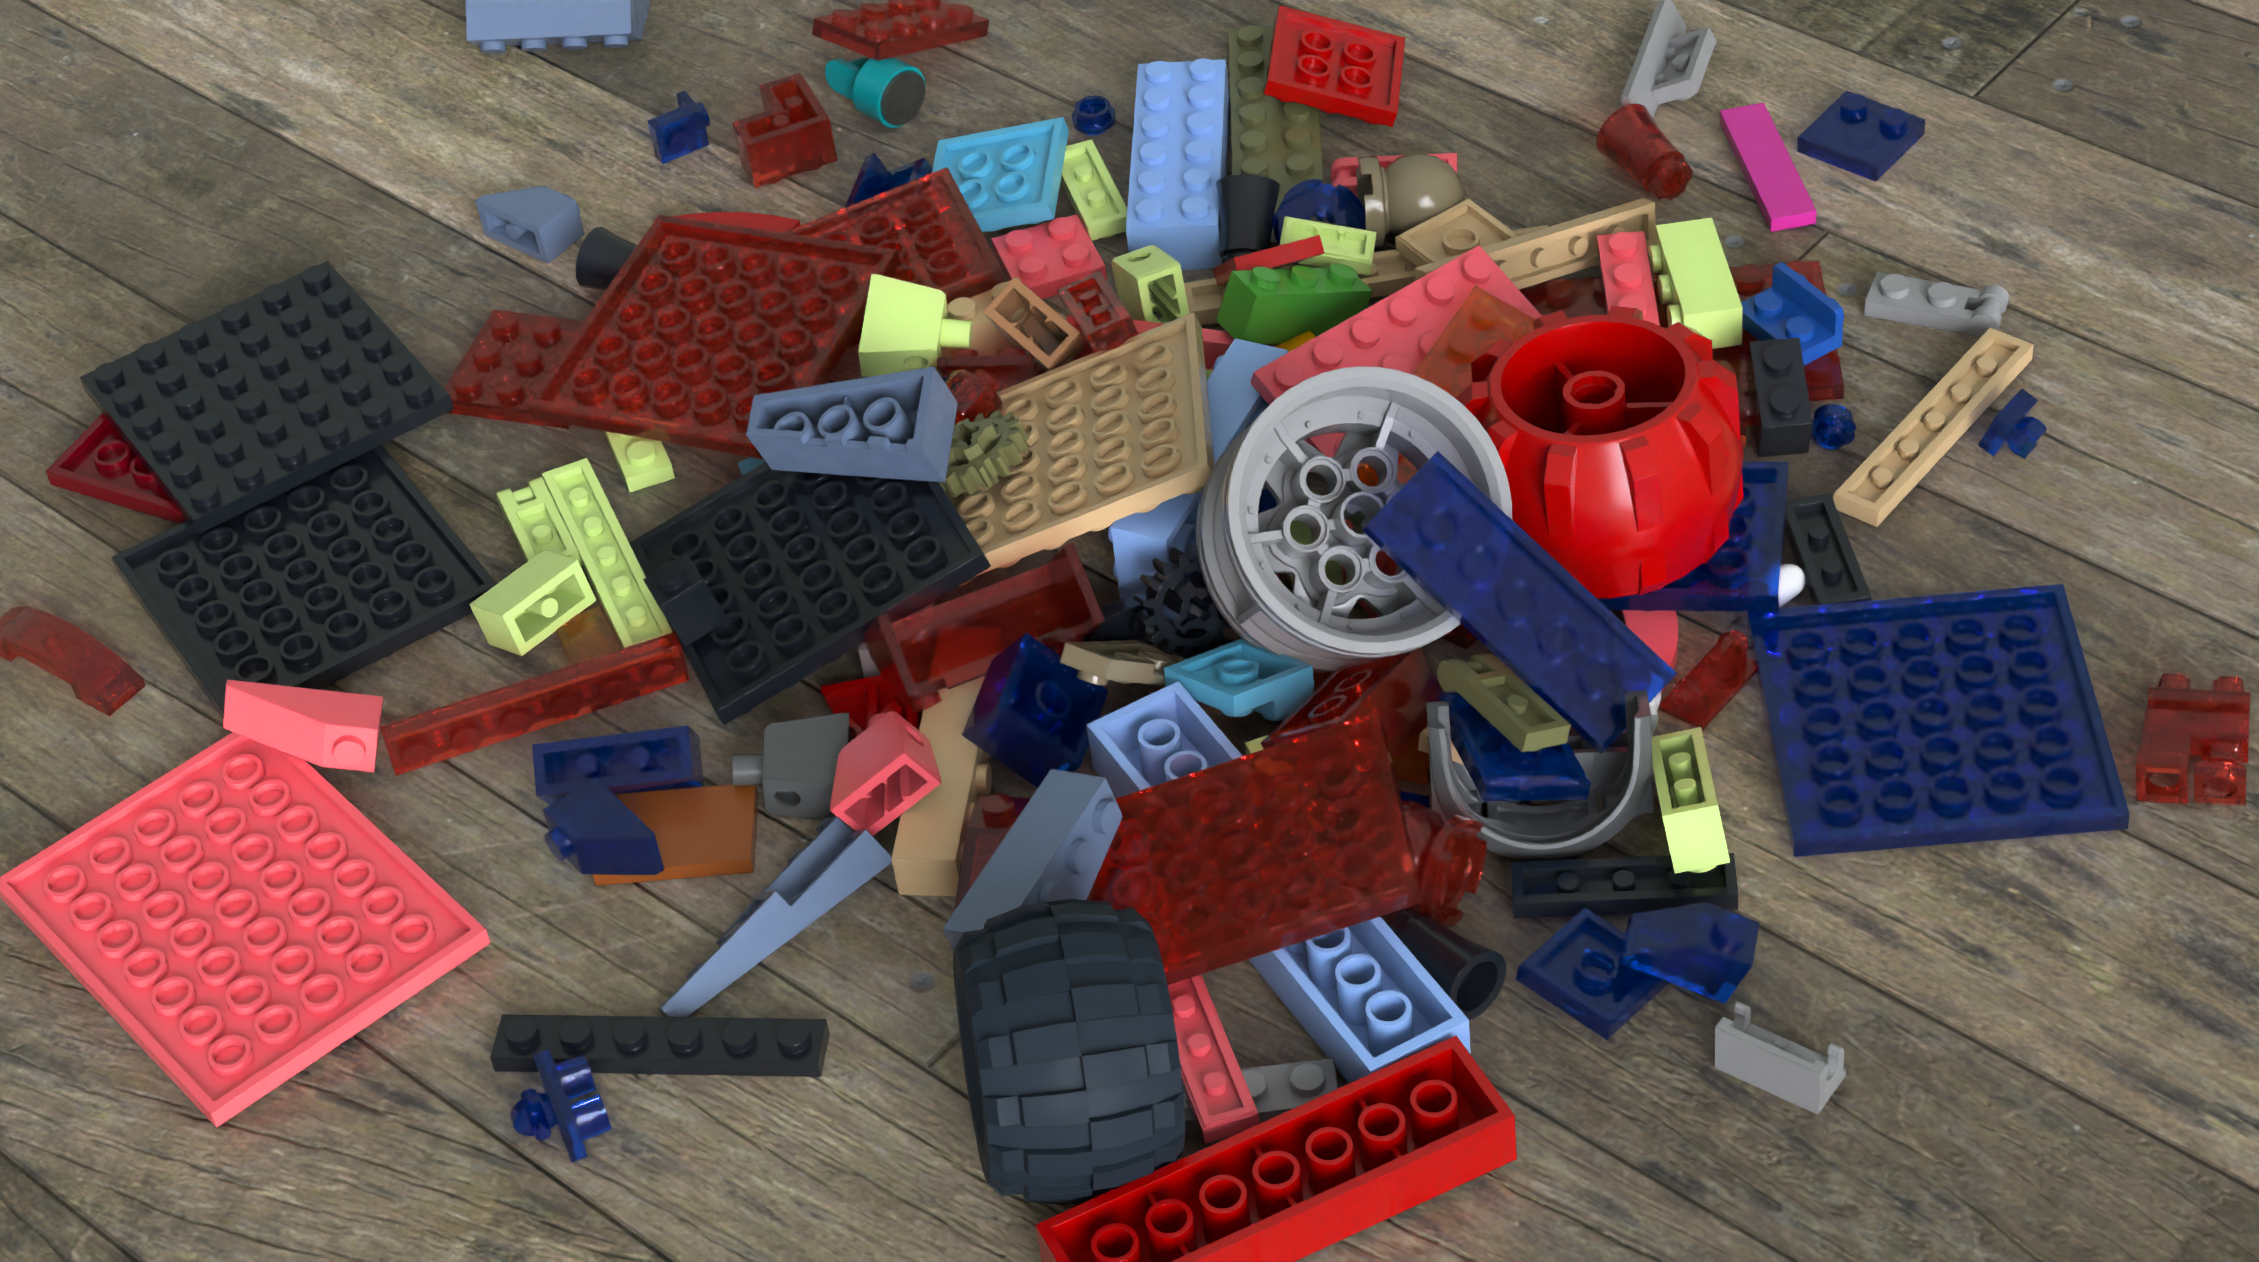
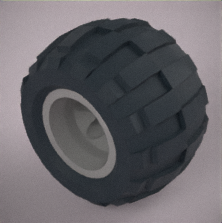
[953,899,1185,1205]

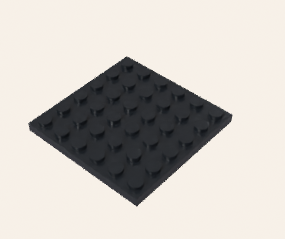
[80,261,454,534]
[111,445,497,718]
[629,462,991,725]

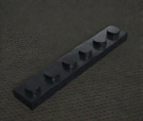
[490,1014,830,1077]

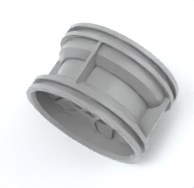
[1196,366,1512,675]

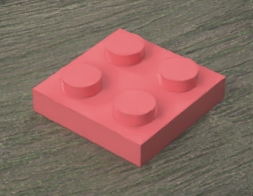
[991,214,1107,299]

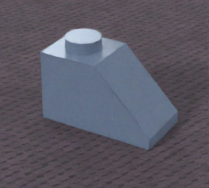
[475,186,584,264]

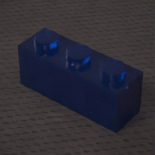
[532,725,704,805]

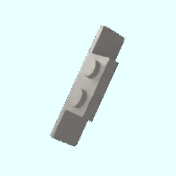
[1621,0,1717,132]

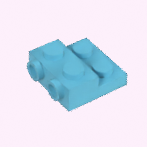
[1164,638,1314,721]

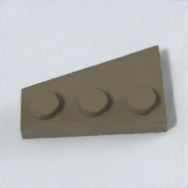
[1060,640,1187,686]

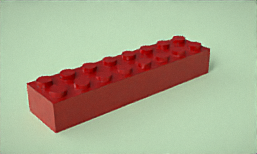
[1035,1035,1517,1262]

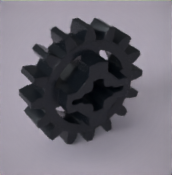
[1134,545,1233,659]

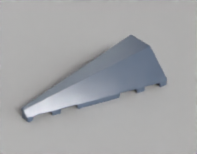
[657,816,892,1017]

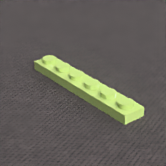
[542,458,678,667]

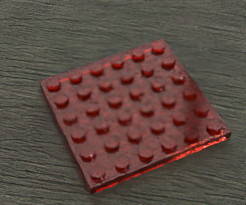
[526,215,901,459]

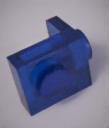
[647,90,710,164]

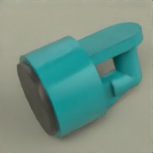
[825,53,926,128]

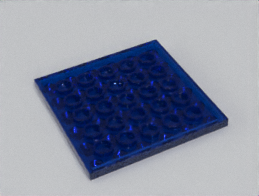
[1747,584,2130,857]

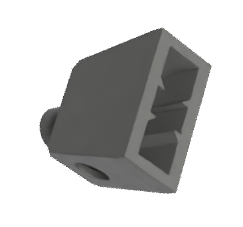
[732,713,851,820]

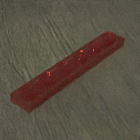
[380,632,690,775]

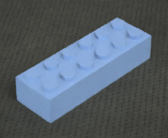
[1126,58,1230,270]
[1108,338,1289,600]

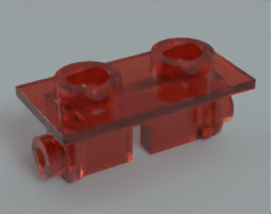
[1658,630,1761,730]

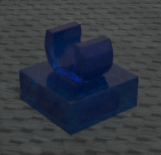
[1978,389,2047,458]

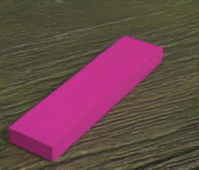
[1720,103,1817,232]

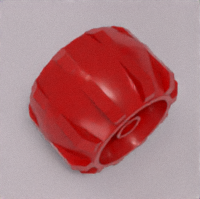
[1455,306,1744,600]

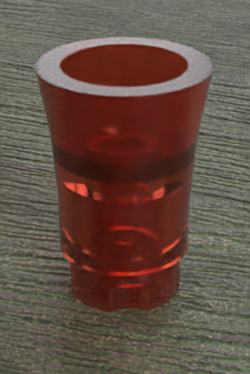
[1596,104,1693,200]

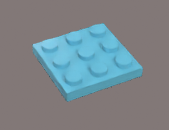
[920,117,1069,242]

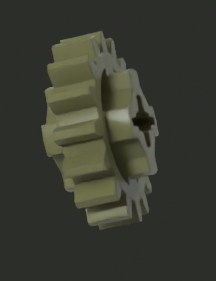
[939,410,1030,497]

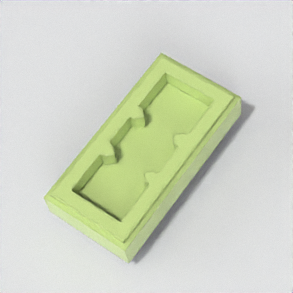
[1280,216,1377,276]

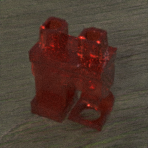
[2136,673,2251,806]

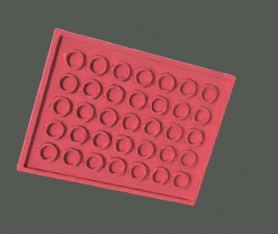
[0,732,491,1128]

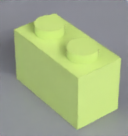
[469,549,596,656]

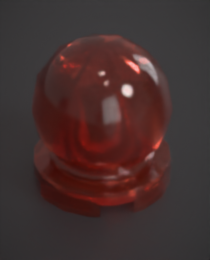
[1347,800,1487,927]

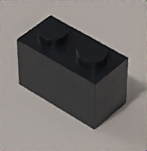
[1746,338,1813,457]

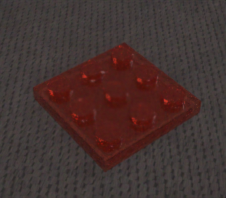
[444,310,622,429]

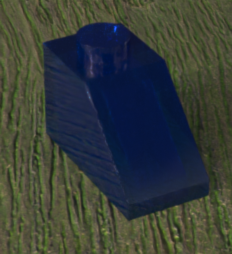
[543,777,665,875]
[1620,902,1759,1004]

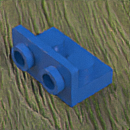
[1741,262,1844,366]

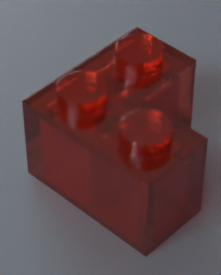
[732,72,838,188]

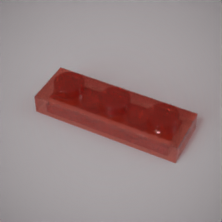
[1057,270,1137,352]

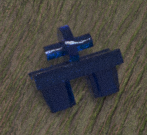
[511,1049,612,1163]

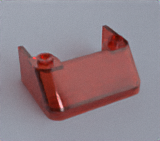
[863,543,1105,713]

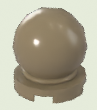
[1356,152,1465,249]

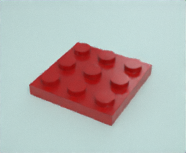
[1264,5,1405,127]

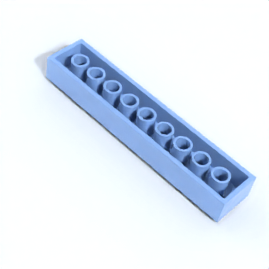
[1086,681,1471,1083]

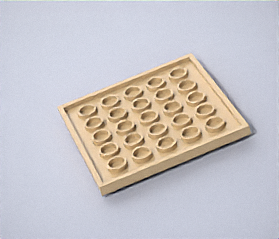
[946,312,1214,586]

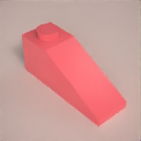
[223,680,383,772]

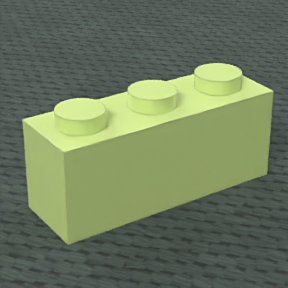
[1648,218,1743,349]
[1652,727,1730,874]

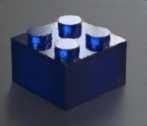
[962,632,1109,788]

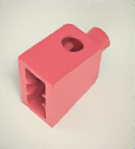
[830,711,941,836]

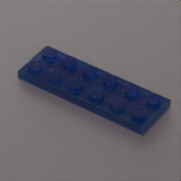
[1362,451,1677,754]

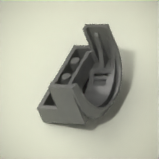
[1427,690,1654,861]

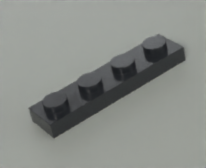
[1511,853,1738,918]

